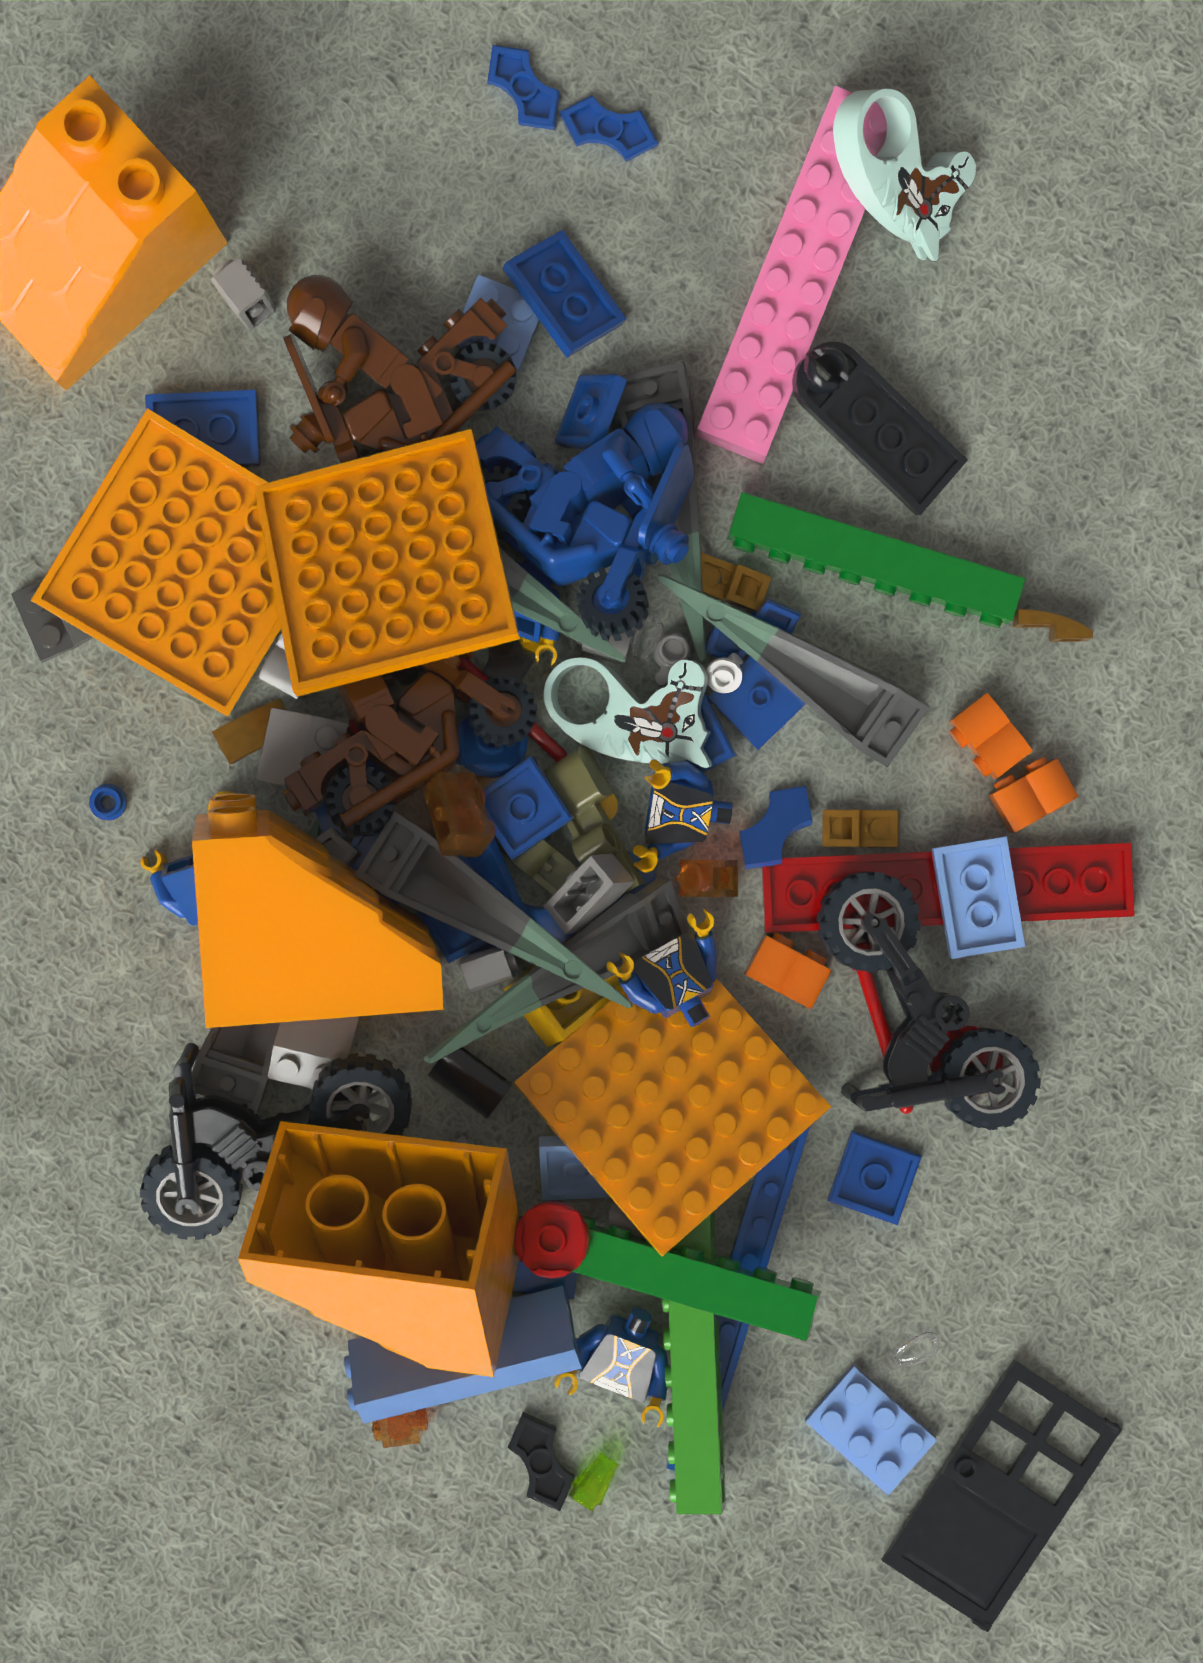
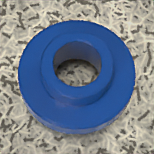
[89,784,127,821]

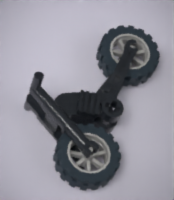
[817,871,1041,1130]
[140,1043,412,1240]

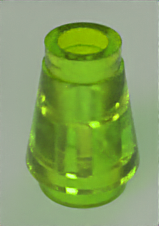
[568,1452,619,1512]

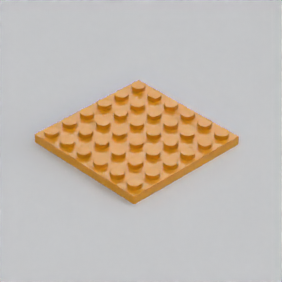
[31,408,281,717]
[254,429,520,697]
[514,979,831,1257]

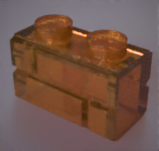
[423,771,495,857]

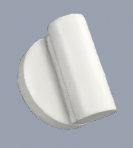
[706,653,743,693]

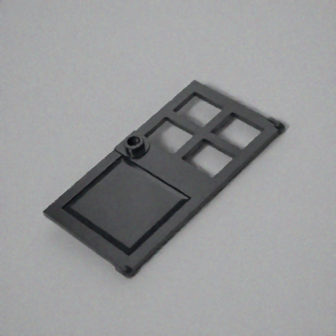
[881,1359,1123,1632]

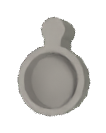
[652,631,693,687]

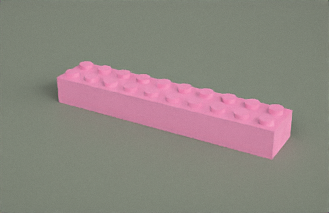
[695,86,887,464]

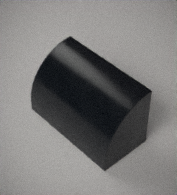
[427,1047,512,1119]

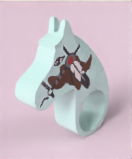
[833,89,976,261]
[544,657,712,768]

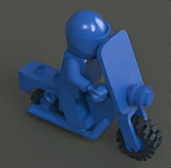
[476,403,694,641]

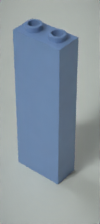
[344,1286,582,1424]

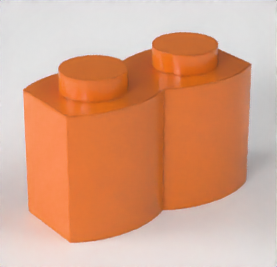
[949,693,1033,779]
[988,756,1079,833]
[744,932,832,1009]

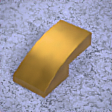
[701,552,772,611]
[1012,609,1093,642]
[212,698,287,765]
[822,810,899,847]

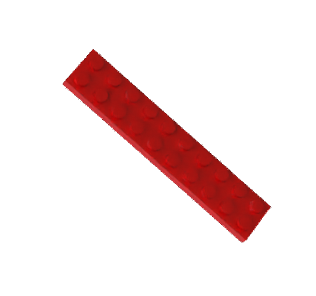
[762,843,1135,933]

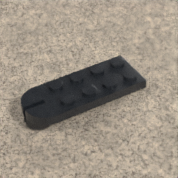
[792,342,968,516]

